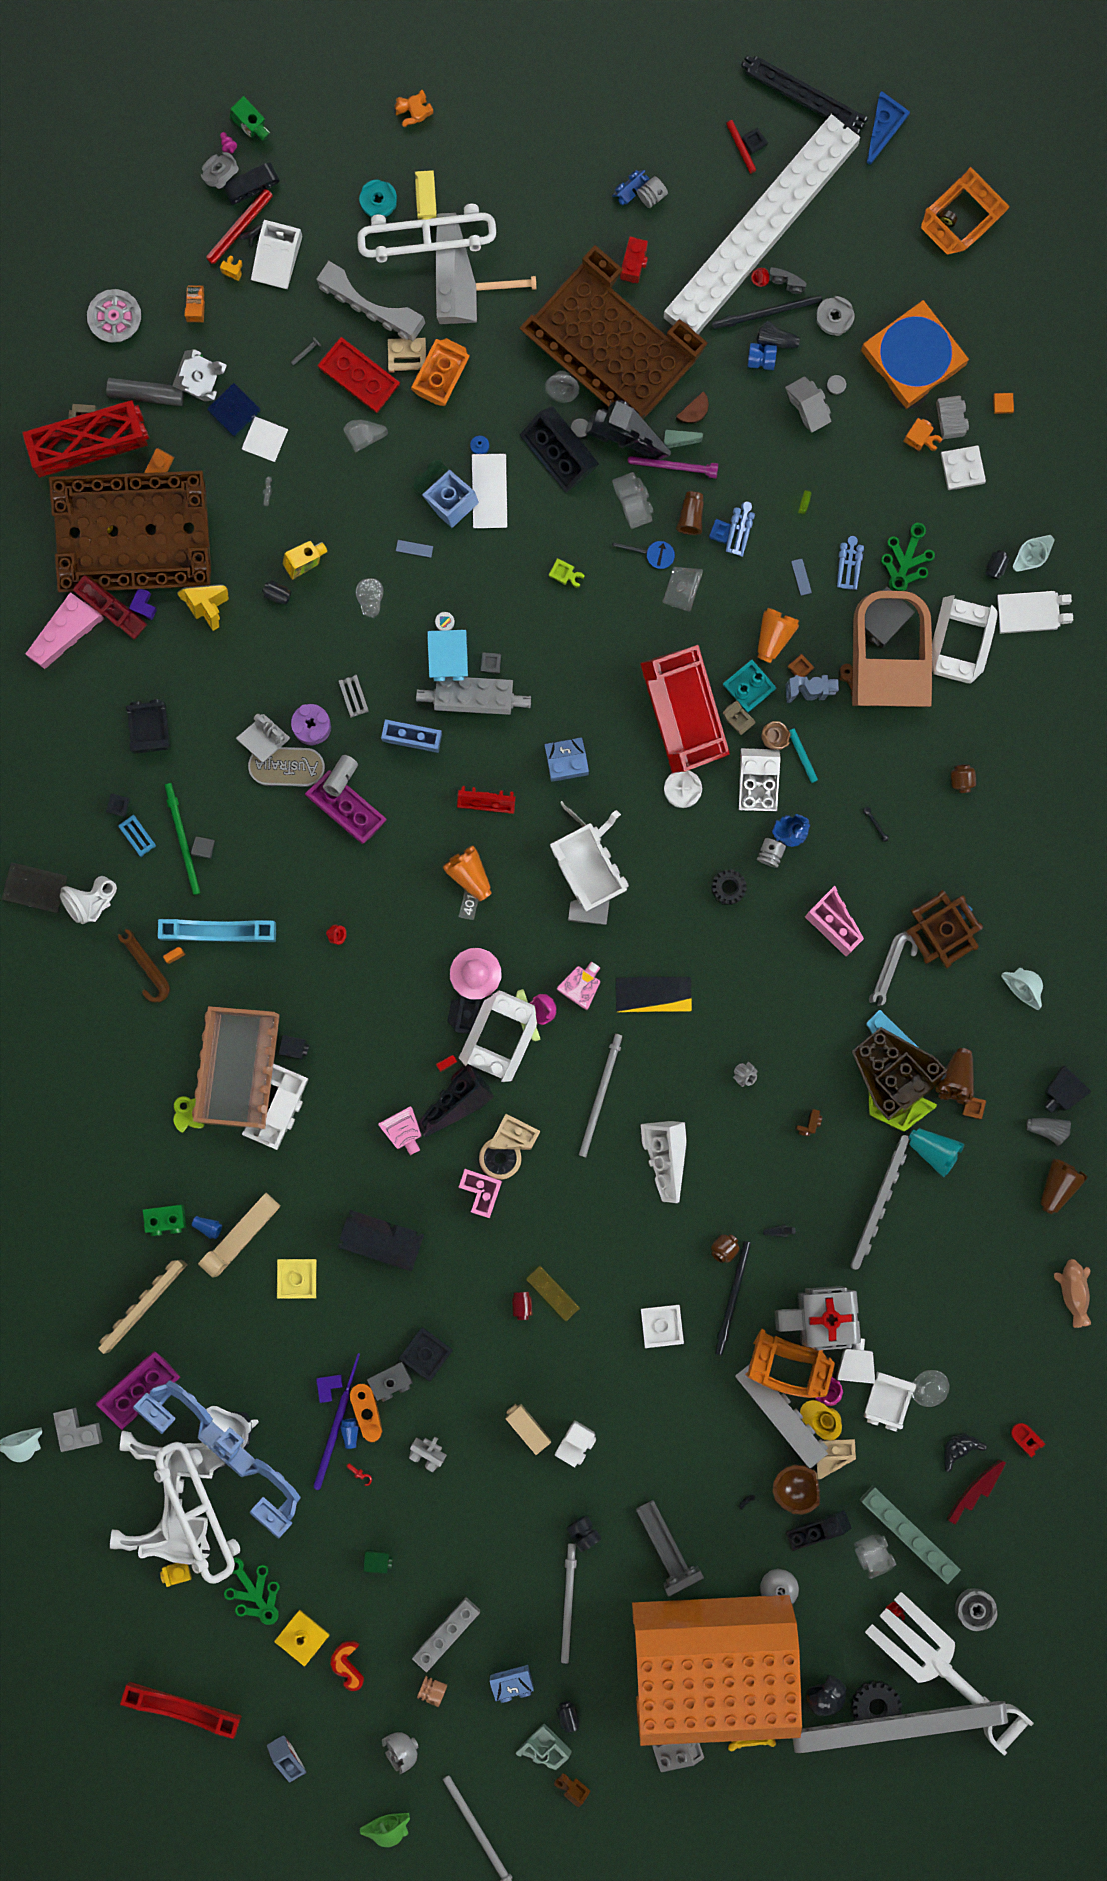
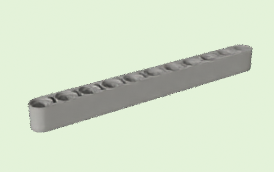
[792,1701,1008,1753]

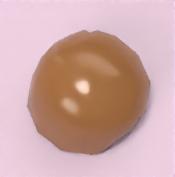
[761,721,791,750]

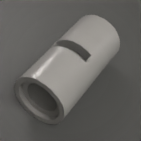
[323,755,358,797]

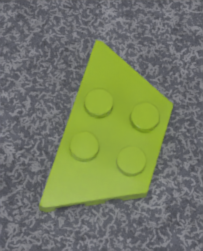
[868,1090,937,1132]

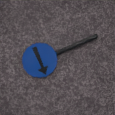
[612,541,675,569]

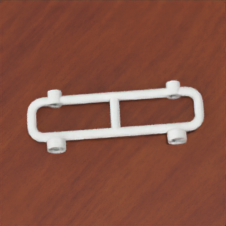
[357,204,496,262]
[154,1442,240,1584]

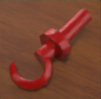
[346,1463,372,1486]

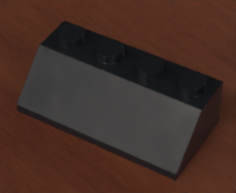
[519,406,599,493]

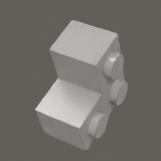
[785,376,831,432]
[53,1408,103,1452]

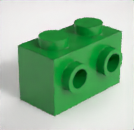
[143,1205,186,1236]

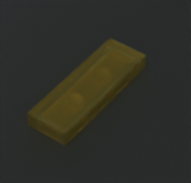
[526,1266,580,1321]

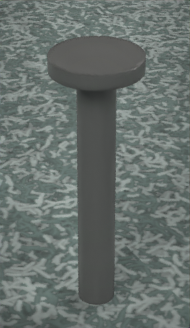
[291,337,321,365]

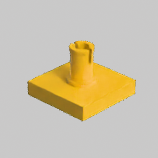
[274,1610,330,1667]

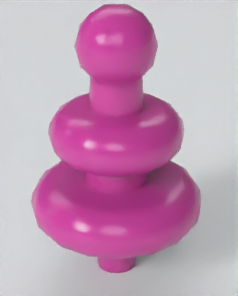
[220,132,237,154]

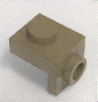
[723,701,755,735]

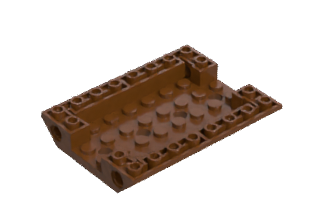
[49,471,211,592]

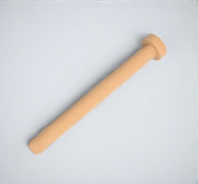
[476,276,537,291]

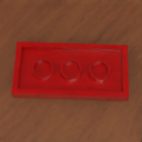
[317,337,400,413]

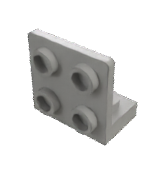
[652,1743,704,1772]

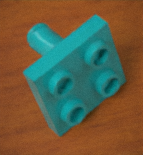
[723,660,777,713]

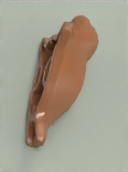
[1054,1259,1091,1328]

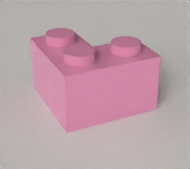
[459,1169,502,1218]

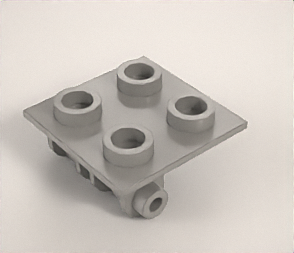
[236,714,290,763]

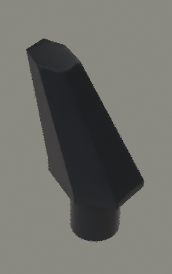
[763,1225,796,1237]

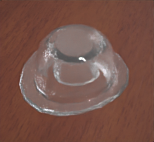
[545,371,579,403]
[912,1370,949,1407]

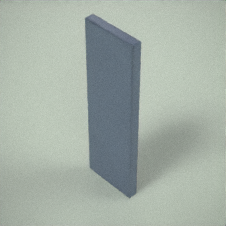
[396,540,433,558]
[791,559,812,596]

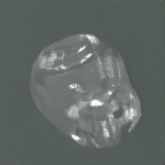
[356,578,384,617]

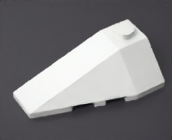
[641,1121,686,1203]

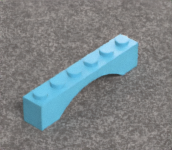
[158,919,276,942]

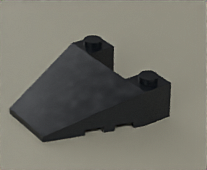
[585,400,671,460]

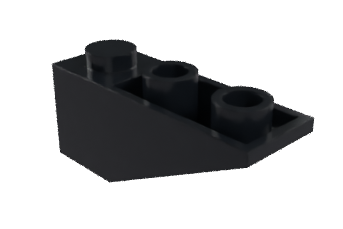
[786,1510,852,1551]

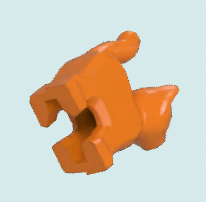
[394,90,434,127]

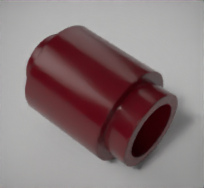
[512,1292,532,1320]

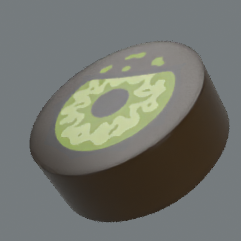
[938,210,958,227]

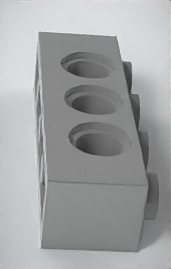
[412,1597,480,1673]

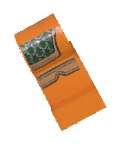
[185,285,205,322]

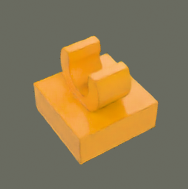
[220,256,242,281]

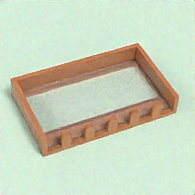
[192,1007,280,1129]

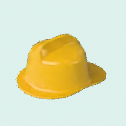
[800,1400,842,1441]

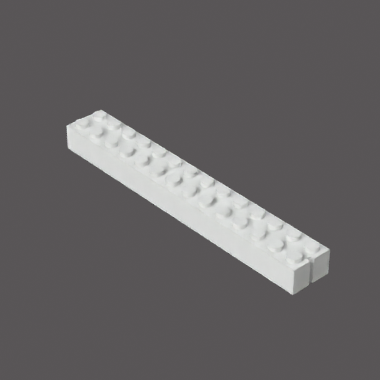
[663,114,860,334]

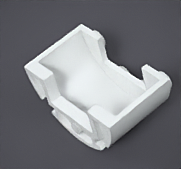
[550,823,629,912]

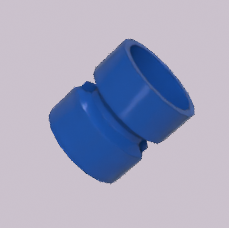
[748,343,777,370]

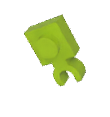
[549,558,585,588]

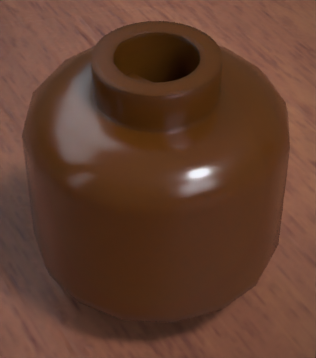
[951,764,976,793]
[711,1234,740,1263]

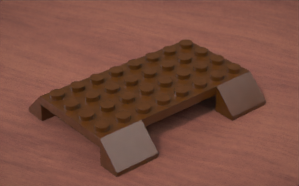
[519,245,708,419]

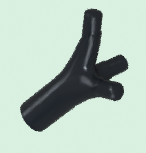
[239,223,263,247]

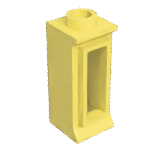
[415,171,437,220]

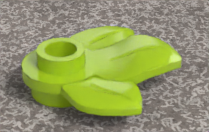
[173,1096,204,1132]

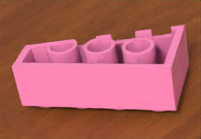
[26,593,104,669]

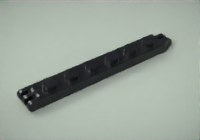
[741,55,868,135]

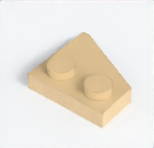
[489,1114,540,1150]
[817,1439,856,1479]

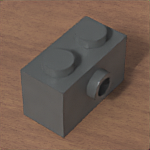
[367,1361,413,1402]

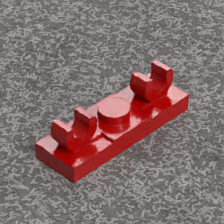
[457,786,515,814]

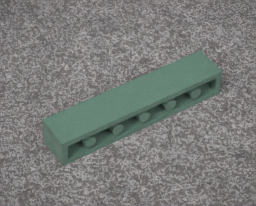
[859,1485,961,1584]

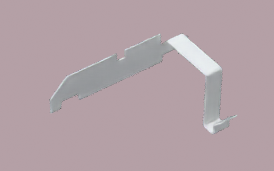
[560,801,621,840]

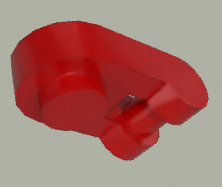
[1011,1423,1045,1458]

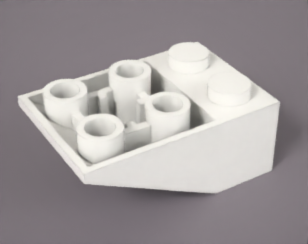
[251,220,302,289]
[739,748,780,811]

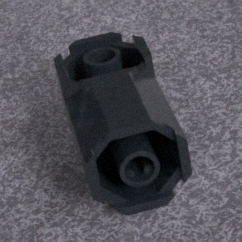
[338,1210,425,1272]

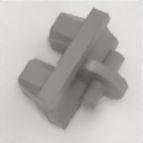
[409,1437,447,1472]

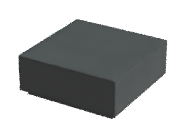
[481,652,501,674]

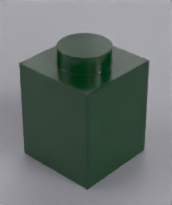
[364,1550,393,1573]

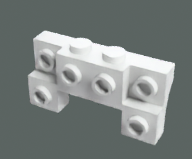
[242,1064,308,1150]

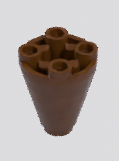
[935,1048,974,1105]

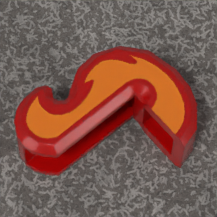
[330,1640,364,1691]

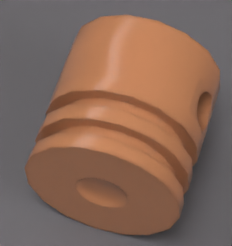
[417,1676,447,1707]

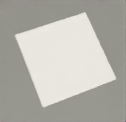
[242,417,288,462]

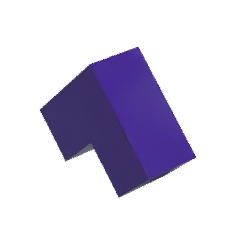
[129,589,157,620]
[316,1374,343,1403]

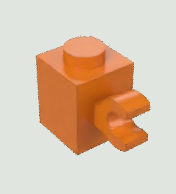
[904,418,943,451]

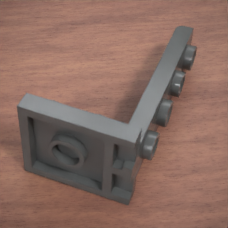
[636,1500,704,1596]

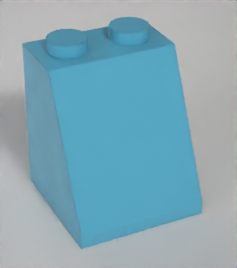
[428,630,468,681]

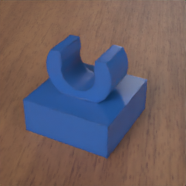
[709,519,731,545]

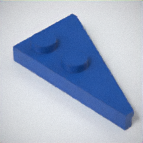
[867,91,910,165]

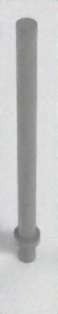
[579,1034,622,1157]
[442,1775,512,1881]

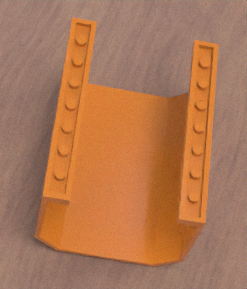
[632,1595,802,1746]

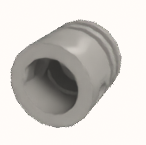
[636,176,668,208]
[757,838,786,868]

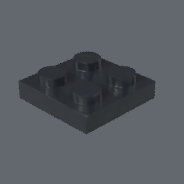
[399,1327,453,1381]

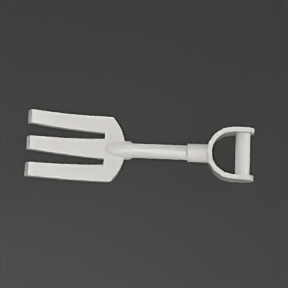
[865,1592,1034,1756]

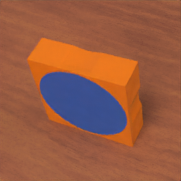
[861,300,969,409]

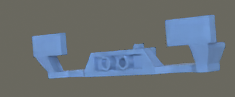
[133,1380,301,1539]

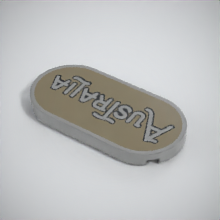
[248,747,325,787]

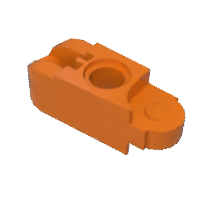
[350,1383,383,1442]

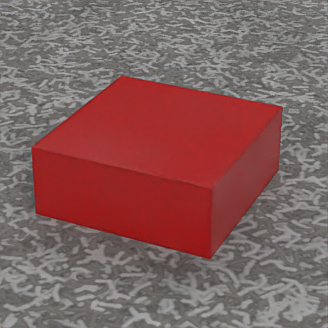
[436,1055,457,1072]

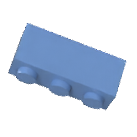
[381,720,442,753]

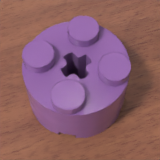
[291,704,331,746]

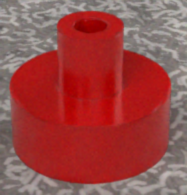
[326,925,346,945]

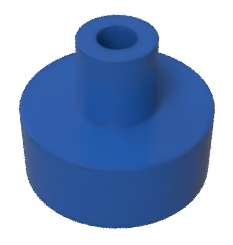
[470,436,489,454]

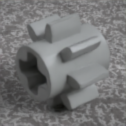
[733,1062,758,1087]

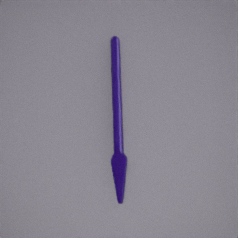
[313,1353,360,1490]

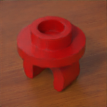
[885,1602,905,1620]

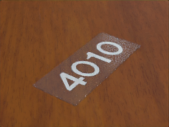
[459,890,478,920]

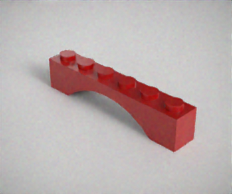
[120,1682,242,1739]

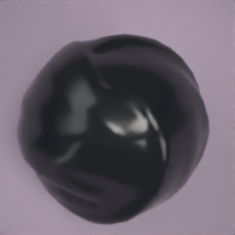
[806,1675,846,1716]

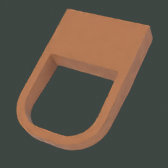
[852,591,932,707]

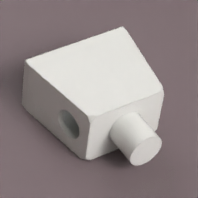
[836,1338,875,1384]

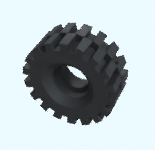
[851,1680,902,1721]

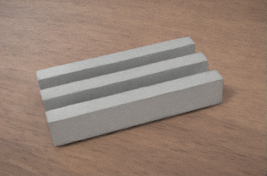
[339,675,369,717]

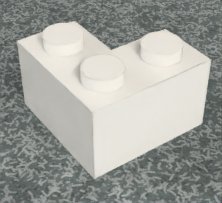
[555,1420,596,1467]

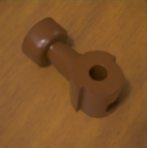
[838,664,853,697]

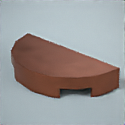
[676,391,709,423]

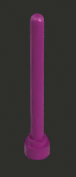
[628,456,718,479]

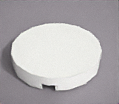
[664,771,702,808]

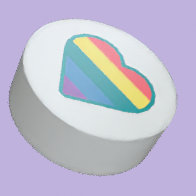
[435,612,454,631]

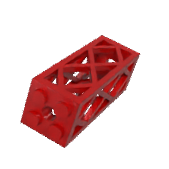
[22,400,149,478]

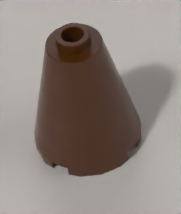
[1040,1158,1088,1214]

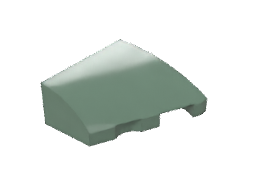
[516,1724,572,1770]

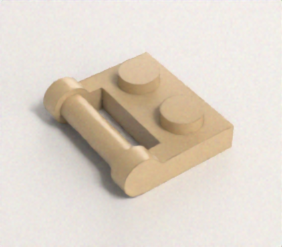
[388,338,426,373]

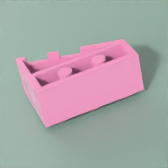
[805,886,864,956]

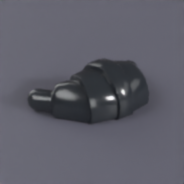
[944,1433,987,1472]

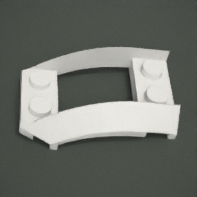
[932,595,998,684]
[459,990,538,1082]

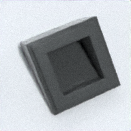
[191,837,215,859]

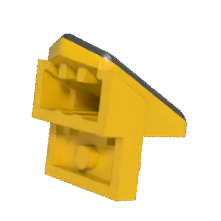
[177,584,229,631]

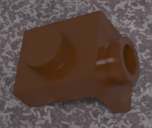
[795,1109,822,1137]

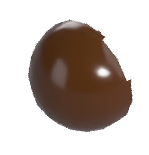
[773,1464,820,1515]

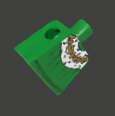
[230,96,270,141]

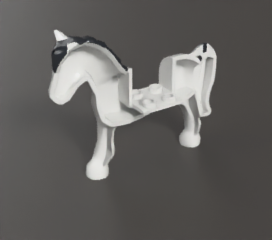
[110,1406,259,1564]

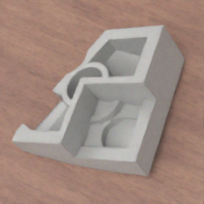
[568,900,609,925]

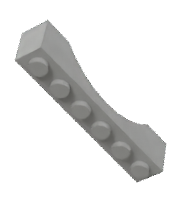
[317,261,425,341]

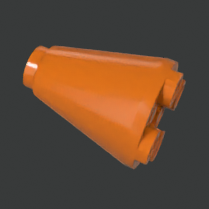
[757,608,799,663]
[443,845,492,901]

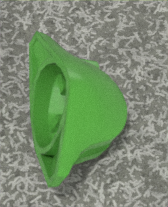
[360,1813,410,1847]

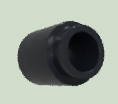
[985,550,1010,580]
[262,580,292,605]
[556,1701,580,1733]

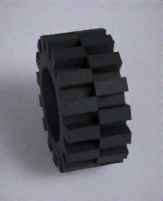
[712,869,747,905]

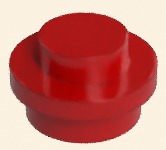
[751,268,769,287]

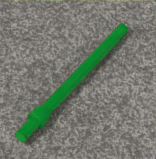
[164,783,200,895]

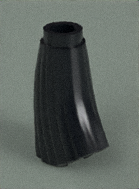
[757,320,800,349]

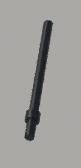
[712,295,822,330]
[715,1241,751,1356]

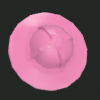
[450,948,501,999]

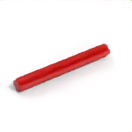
[206,189,273,264]

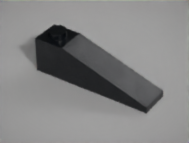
[418,1064,494,1137]

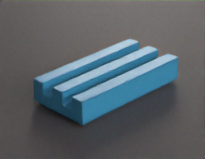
[118,815,156,857]

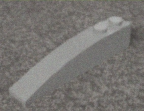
[436,213,477,324]

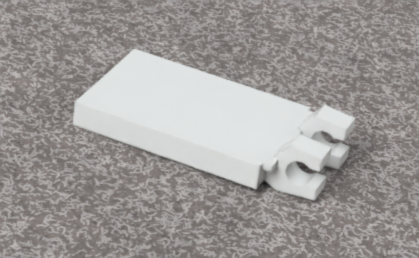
[997,591,1073,634]

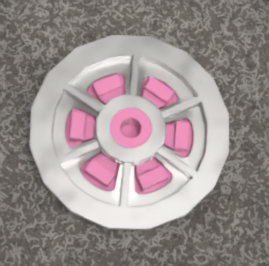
[87,289,141,343]

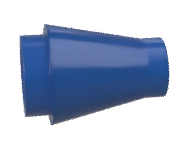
[192,1216,222,1239]
[340,1418,359,1449]

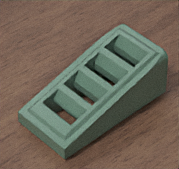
[664,430,703,448]

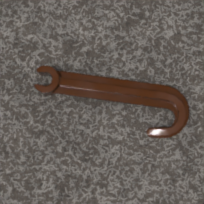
[118,929,170,1002]

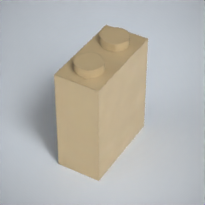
[506,1404,551,1455]

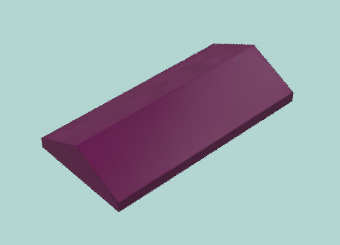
[305,770,387,844]
[96,1351,180,1430]

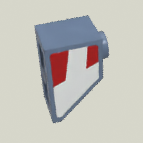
[267,1735,306,1783]

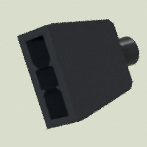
[1043,1066,1092,1114]

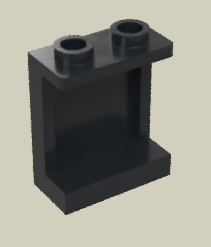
[126,699,171,754]

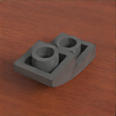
[769,267,807,294]

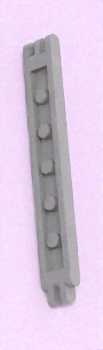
[850,1135,909,1269]

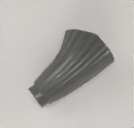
[1026,1118,1071,1147]

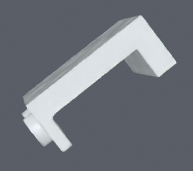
[863,1372,916,1431]

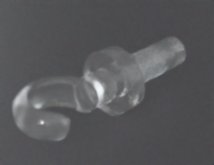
[263,477,273,506]

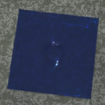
[207,383,261,436]

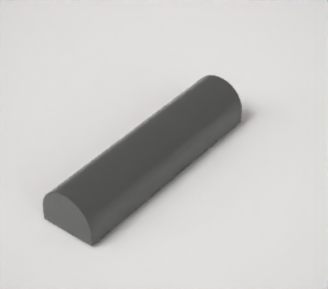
[106,378,184,406]

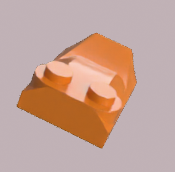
[411,338,470,406]

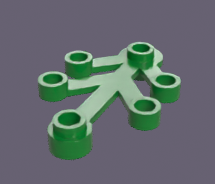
[881,523,935,591]
[224,1557,280,1625]

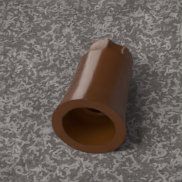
[676,491,704,535]

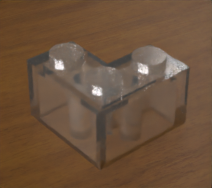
[612,472,653,529]

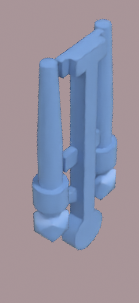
[726,502,755,557]
[837,536,864,590]

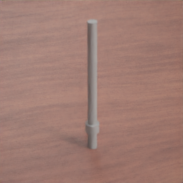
[561,1543,577,1663]

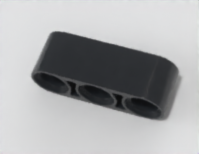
[223,163,280,204]

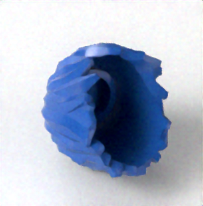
[772,814,810,847]

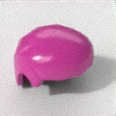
[530,994,557,1025]
[815,1377,843,1406]

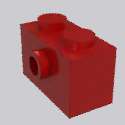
[620,237,648,284]

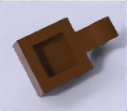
[554,1773,591,1808]

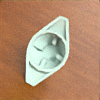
[1013,535,1055,572]
[1002,968,1043,1010]
[0,1427,42,1462]

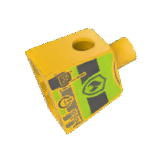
[283,541,327,580]

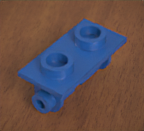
[612,170,650,205]

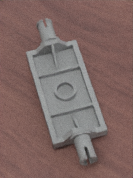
[416,677,531,715]

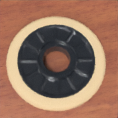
[479,1139,521,1179]

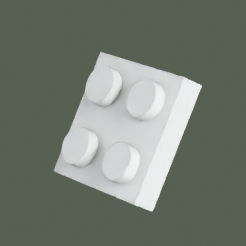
[941,446,986,490]
[641,1305,684,1348]

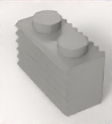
[936,396,969,439]

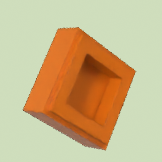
[993,393,1014,414]
[163,947,185,964]

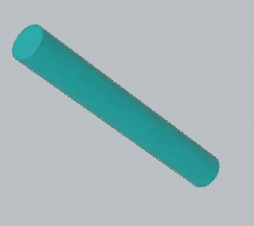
[789,728,818,783]

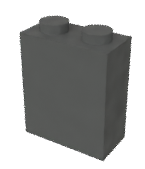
[865,587,915,648]

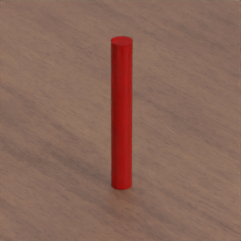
[726,120,756,173]

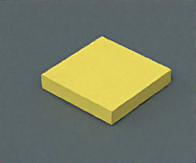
[277,1259,317,1298]

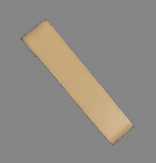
[198,1193,281,1278]

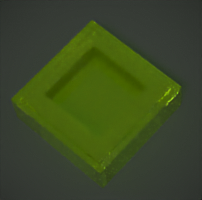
[798,490,812,514]

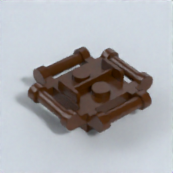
[906,890,983,969]

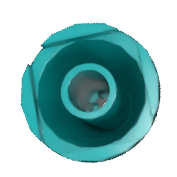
[909,1128,964,1177]

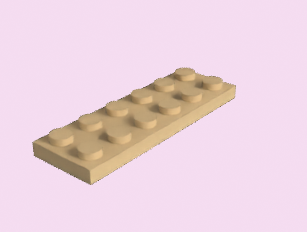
[98,1260,188,1354]

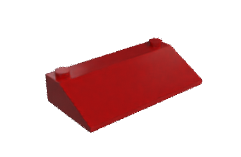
[640,645,730,773]

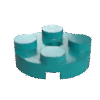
[359,179,397,218]

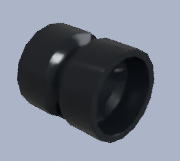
[566,1515,602,1552]

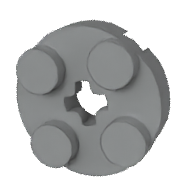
[201,152,239,188]
[816,296,854,336]

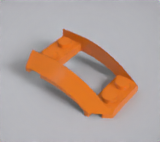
[921,167,1010,255]
[745,1329,835,1398]

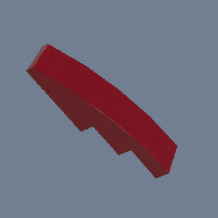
[73,575,148,639]
[946,1459,1006,1524]

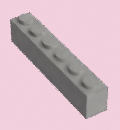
[735,1364,828,1468]

